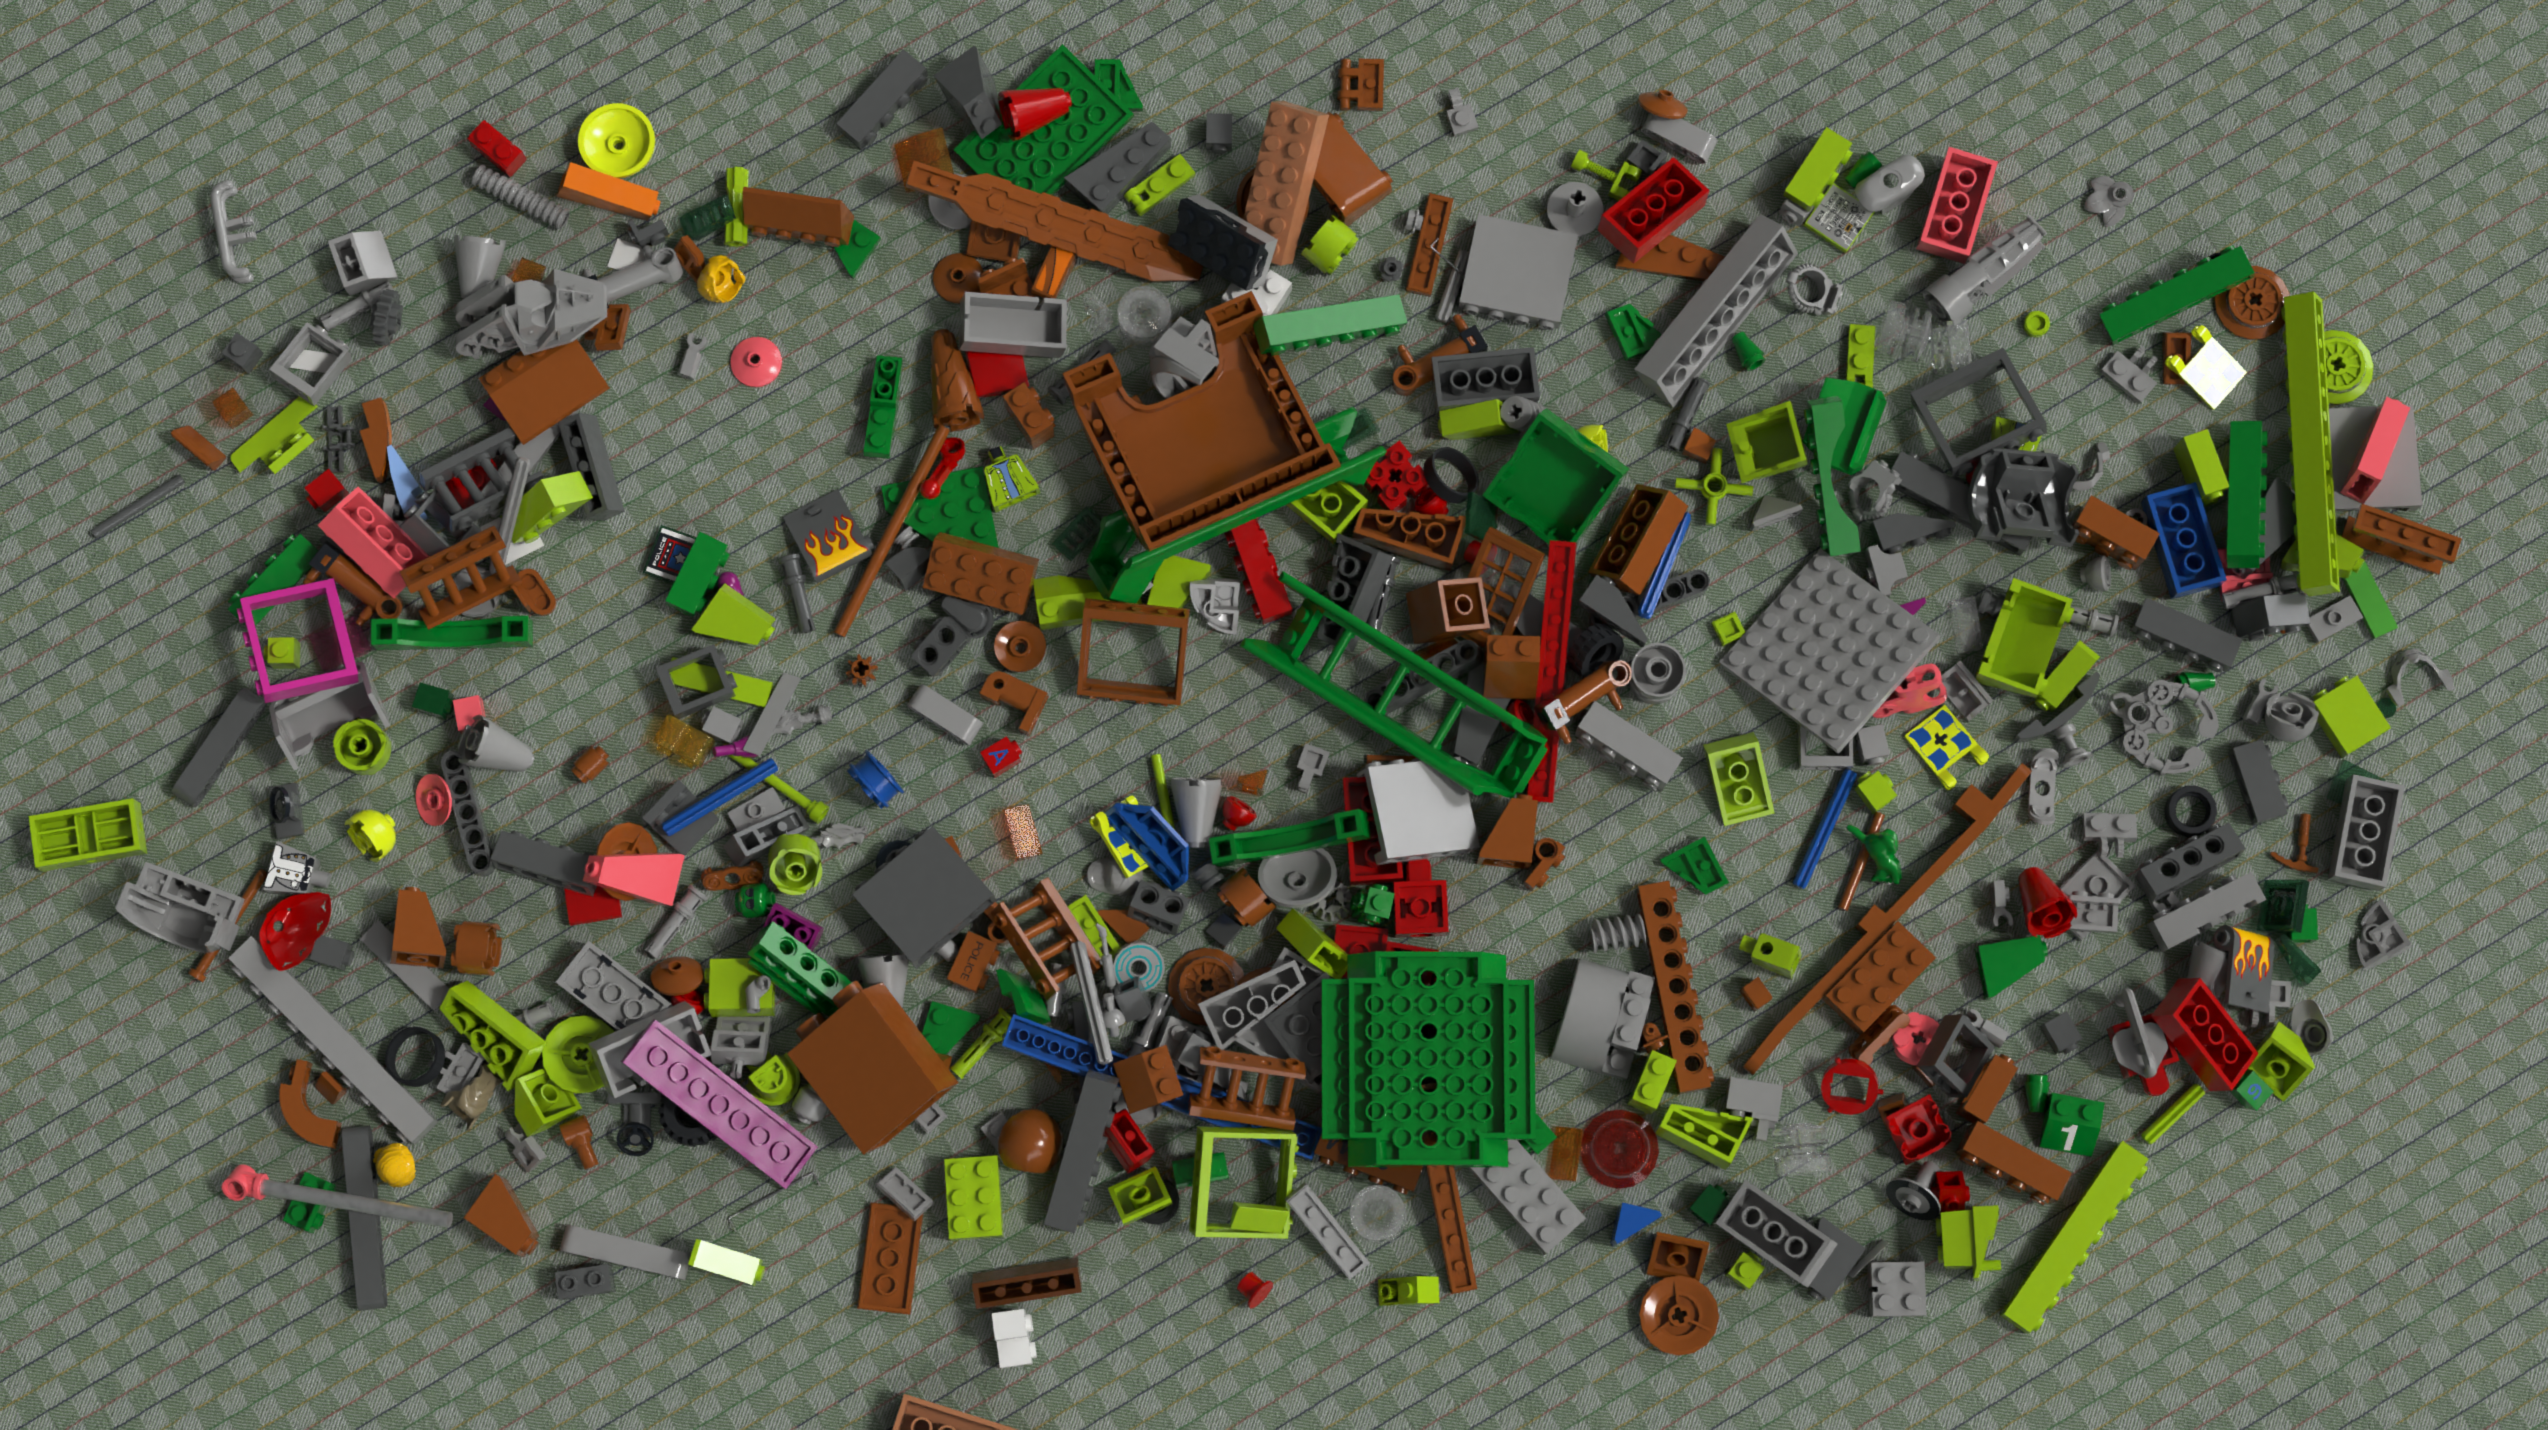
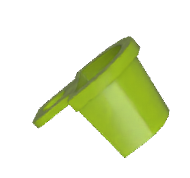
[745,1050,801,1106]

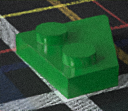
[1095,59,1143,111]
[834,220,881,279]
[1605,304,1662,361]
[1660,836,1729,895]
[922,1001,981,1055]

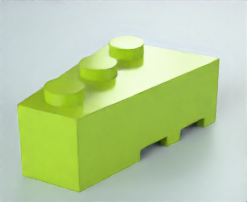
[1783,127,1853,212]
[500,471,593,544]
[1655,1104,1753,1171]

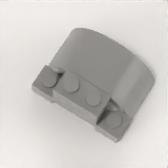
[1550,959,1655,1081]

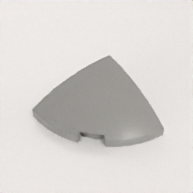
[1189,579,1240,635]
[2357,899,2413,970]

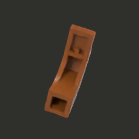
[279,1059,342,1149]

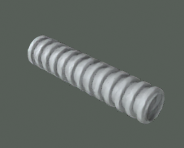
[472,165,570,229]

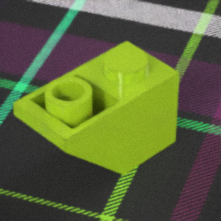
[1378,1276,1439,1306]

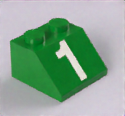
[2039,1093,2105,1157]

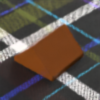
[1646,1232,1709,1281]

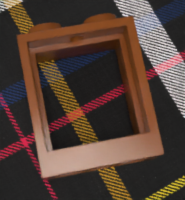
[1956,1054,2018,1124]

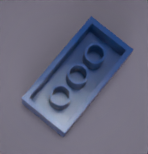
[2141,482,2227,600]

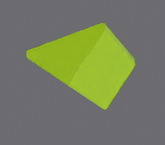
[1108,1166,1173,1226]

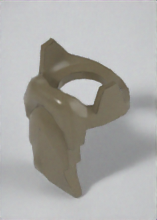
[440,1064,502,1131]

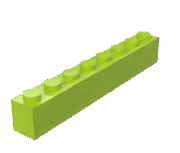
[2000,1141,2148,1334]

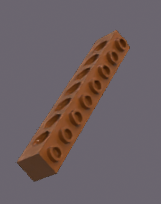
[1636,881,1714,1095]

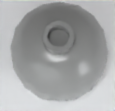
[2264,692,2319,742]

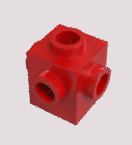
[1930,1171,1970,1213]

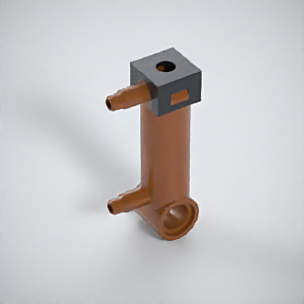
[1392,314,1488,396]
[303,540,403,626]
[1533,661,1632,744]

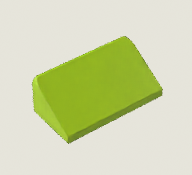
[1230,1202,1289,1234]

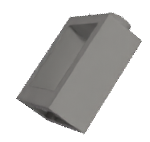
[269,322,352,406]
[1797,723,1853,771]

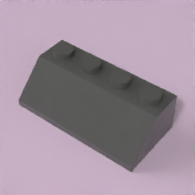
[1431,347,1540,415]

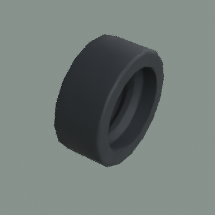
[2164,785,2217,837]

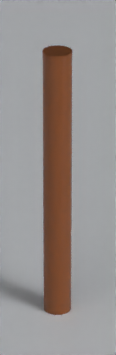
[1838,812,1885,911]

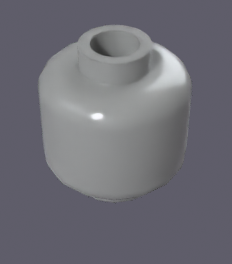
[792,1084,828,1124]

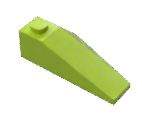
[1033,575,1142,630]

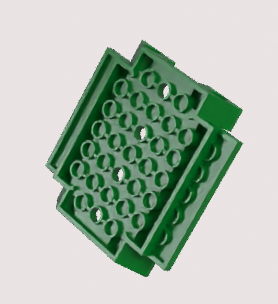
[1321,951,1536,1168]

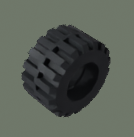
[658,1096,717,1147]

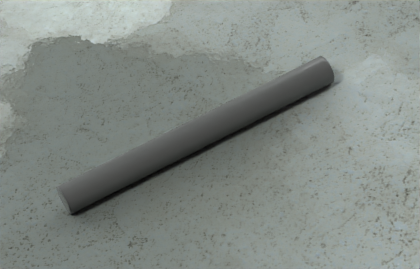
[91,474,185,538]

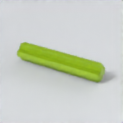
[2141,1083,2205,1144]

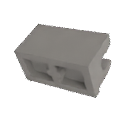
[1941,660,1994,722]

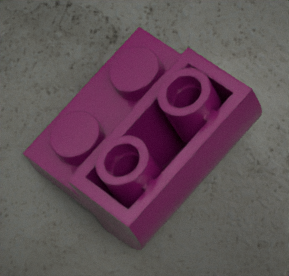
[763,903,824,952]

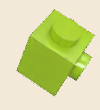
[264,637,300,669]
[1854,771,1897,814]
[1725,1251,1765,1291]

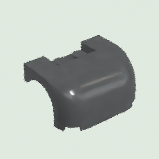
[1967,448,2079,547]

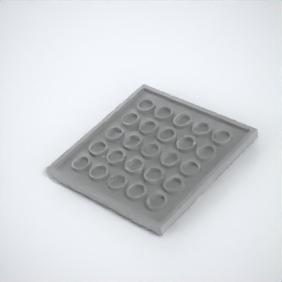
[1719,548,1941,754]

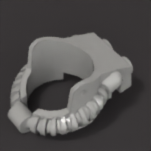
[1785,263,1843,316]
[1848,460,1902,521]

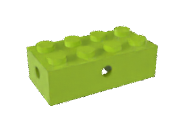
[28,798,147,872]

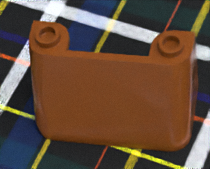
[1312,112,1393,226]

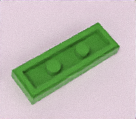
[2342,558,2398,640]

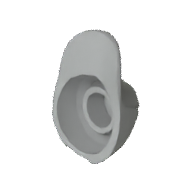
[1087,857,1143,896]
[2292,999,2333,1056]

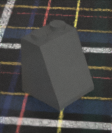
[933,46,1002,139]

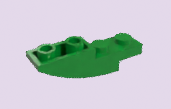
[863,355,903,459]

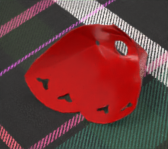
[259,892,331,971]

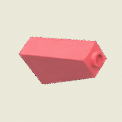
[2340,397,2410,504]
[583,853,685,906]

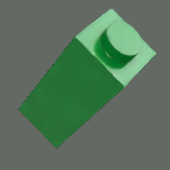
[1974,935,2048,1000]

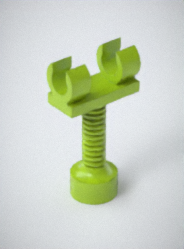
[1570,149,1642,201]

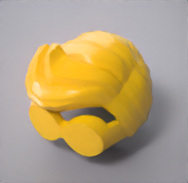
[697,255,746,303]
[373,1143,416,1188]

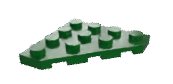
[881,466,999,548]

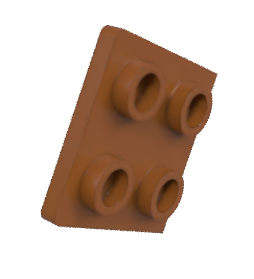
[977,258,1039,297]

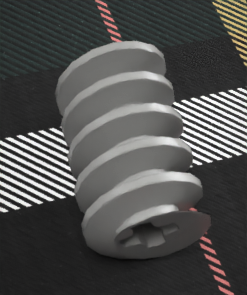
[1500,396,1546,433]
[1590,914,1646,953]

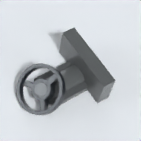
[269,783,305,840]
[608,1092,665,1156]

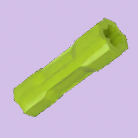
[724,167,749,247]

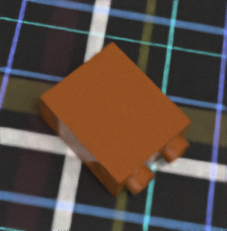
[787,981,959,1155]

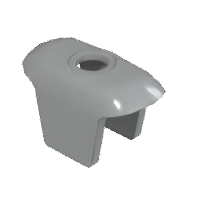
[1855,155,1925,215]

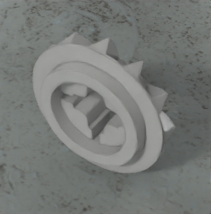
[1311,881,1352,922]

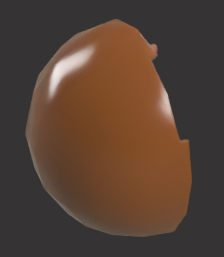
[998,1109,1064,1173]

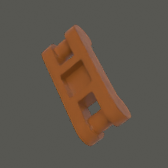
[1849,1005,1910,1065]

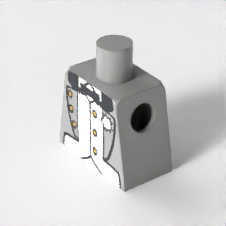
[263,842,331,895]

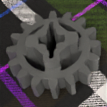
[369,289,403,346]

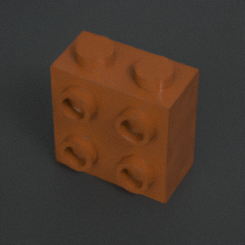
[1003,382,1056,450]

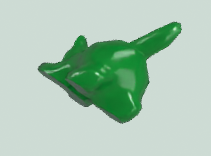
[1846,825,1902,885]

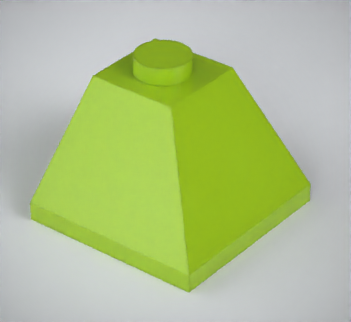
[2248,1022,2315,1102]
[515,1068,582,1137]

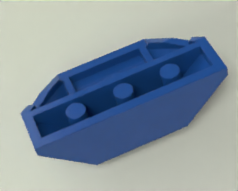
[1104,803,1189,891]

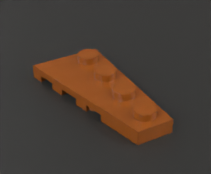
[1615,235,1725,282]

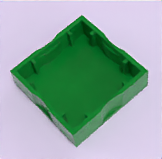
[1482,408,1630,544]

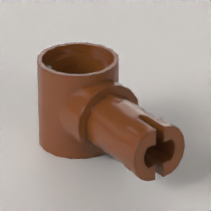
[559,1114,599,1170]

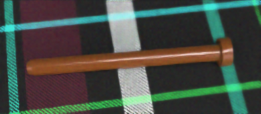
[188,869,268,982]

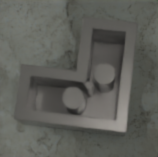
[2232,593,2311,642]

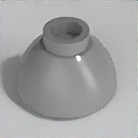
[2080,555,2111,591]

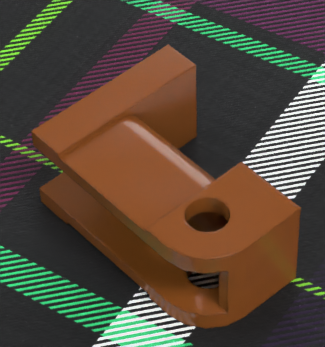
[980,671,1049,737]

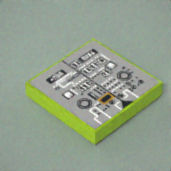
[1804,184,1875,254]

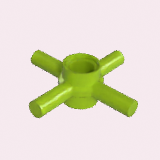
[1675,448,1753,526]

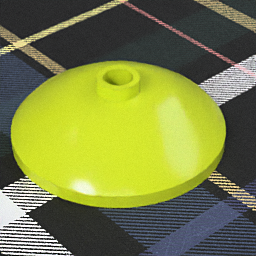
[578,103,655,178]

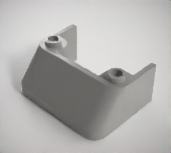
[269,662,390,770]

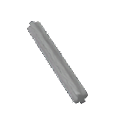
[489,457,530,574]
[1070,941,1113,1065]

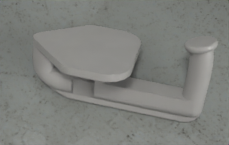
[2112,988,2168,1079]

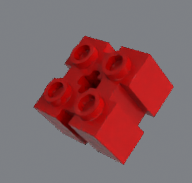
[1364,440,1429,512]

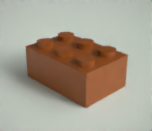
[2072,495,2160,570]

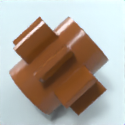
[846,654,879,688]

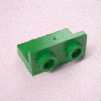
[283,1172,336,1234]

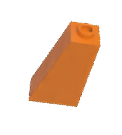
[557,162,661,221]

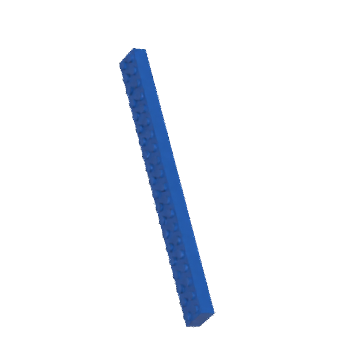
[1001,1014,1322,1161]

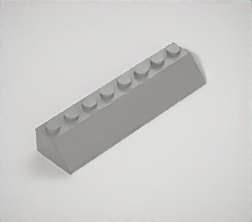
[1634,214,1798,408]

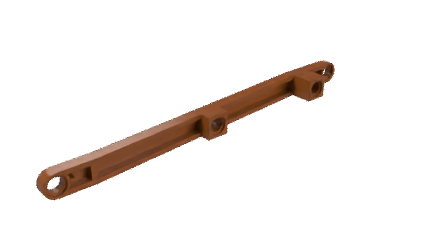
[1743,763,2032,1076]

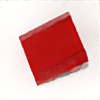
[1884,1094,1952,1165]

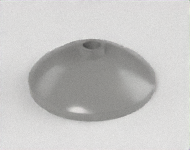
[1258,848,1337,908]

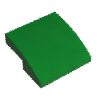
[996,968,1050,1025]

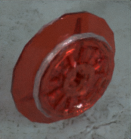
[1580,1110,1659,1189]

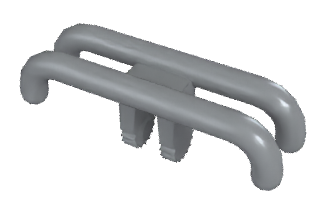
[210,180,257,283]

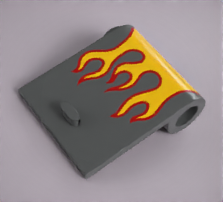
[783,489,875,583]
[2213,925,2274,1013]

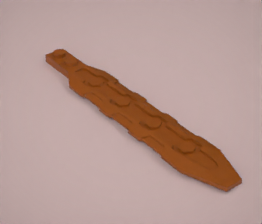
[905,161,1203,282]

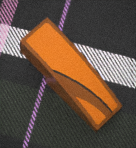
[1031,246,1077,299]
[360,397,392,484]

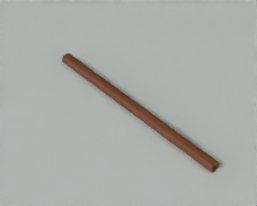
[833,424,950,637]

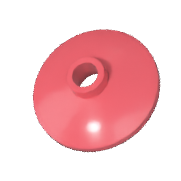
[731,337,782,387]
[416,774,452,826]

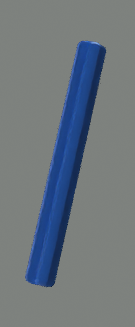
[1638,512,1691,619]
[662,758,778,836]
[1793,769,1857,889]

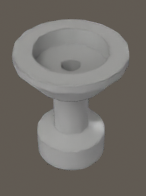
[2054,724,2092,768]

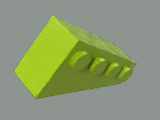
[439,980,547,1091]

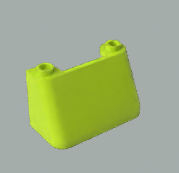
[1975,578,2074,698]

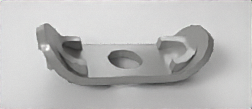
[2028,748,2059,825]

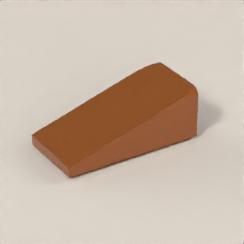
[2162,332,2191,384]

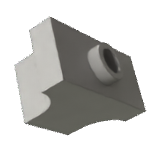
[1864,545,1908,598]

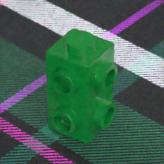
[1350,884,1395,926]

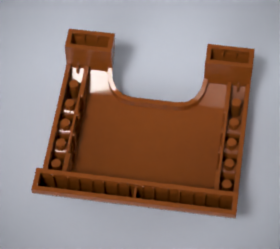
[1062,291,1341,552]

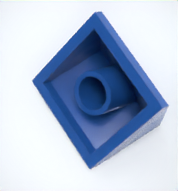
[1610,1203,1662,1247]

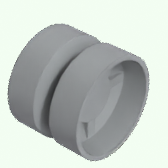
[1628,643,1686,704]

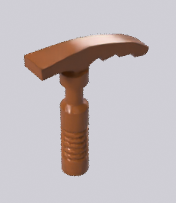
[2270,814,2319,874]

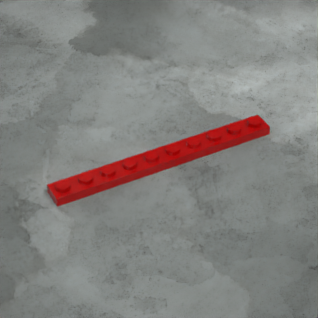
[1527,540,1577,803]

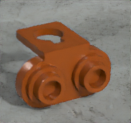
[511,569,556,616]

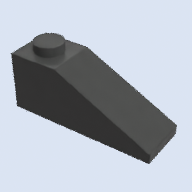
[1578,575,1648,648]
[723,806,810,867]
[1171,1030,1247,1099]

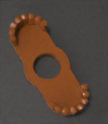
[701,861,764,891]

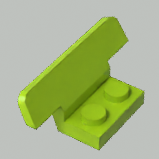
[231,397,318,474]

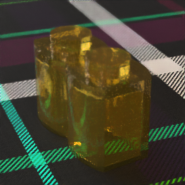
[653,714,716,769]

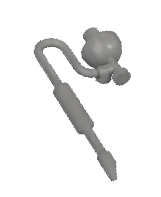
[1095,923,1125,1037]

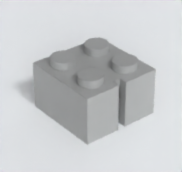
[1867,1262,1927,1317]

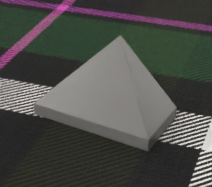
[1750,495,1803,532]

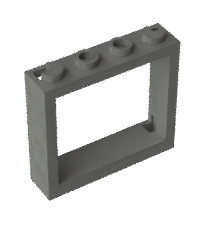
[1910,348,2047,478]

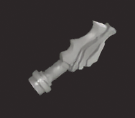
[768,705,832,741]
[809,823,868,850]

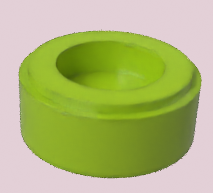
[2023,311,2050,338]

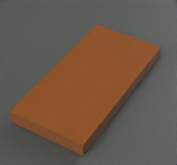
[857,1202,924,1315]

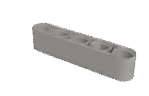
[559,1224,691,1280]

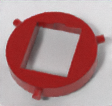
[1821,1057,1884,1115]

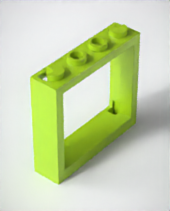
[1189,1126,1299,1239]

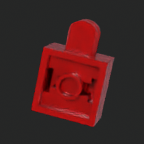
[1393,859,1449,938]
[2106,1013,2180,1096]

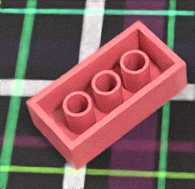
[1916,147,1998,264]
[318,487,430,599]

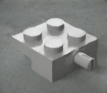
[710,1017,771,1079]

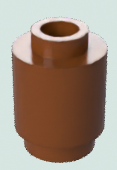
[570,745,609,784]

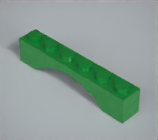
[1804,396,1861,557]
[371,616,533,650]
[1209,809,1371,867]

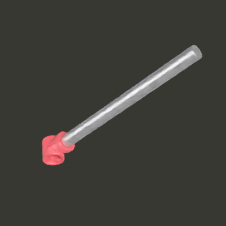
[222,1165,453,1228]

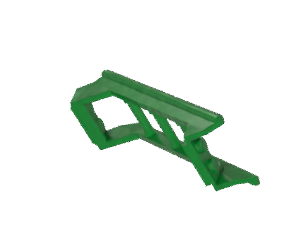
[1087,407,1387,603]
[1240,571,1548,799]

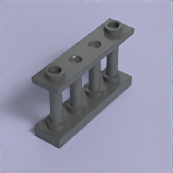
[420,427,543,532]

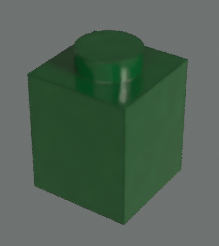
[412,682,455,720]
[1688,1184,1730,1227]

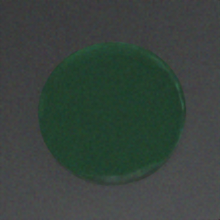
[2376,698,2396,718]

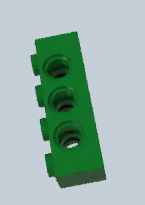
[747,921,852,1017]

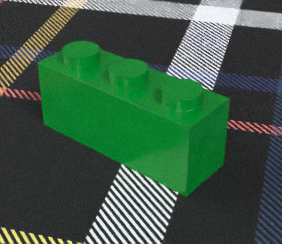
[665,532,730,618]

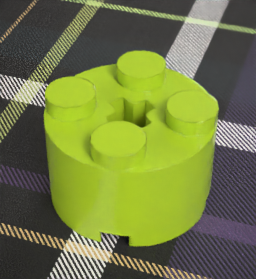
[1301,215,1359,275]
[333,719,392,775]
[768,834,822,895]

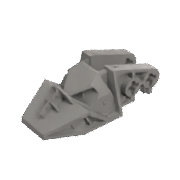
[455,269,607,360]

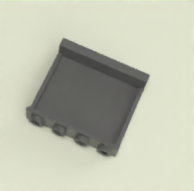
[852,826,997,969]

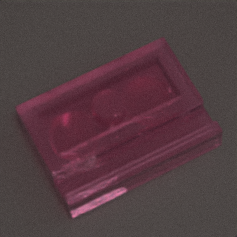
[308,615,372,672]

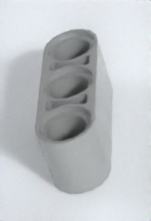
[1641,113,1718,164]
[906,684,983,746]

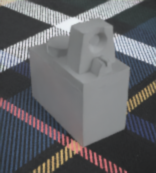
[1724,1077,1783,1142]

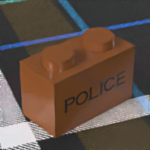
[947,931,1000,994]

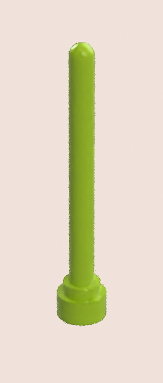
[723,743,830,824]

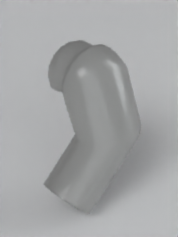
[745,975,771,1014]

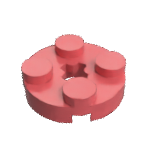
[1891,1012,1939,1065]

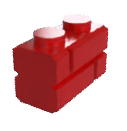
[467,120,527,178]
[1103,1108,1155,1174]

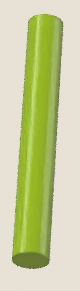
[1151,754,1175,830]

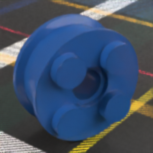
[847,749,905,809]

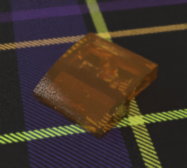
[894,127,954,193]

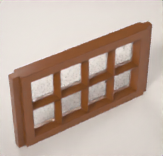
[1461,527,1545,648]

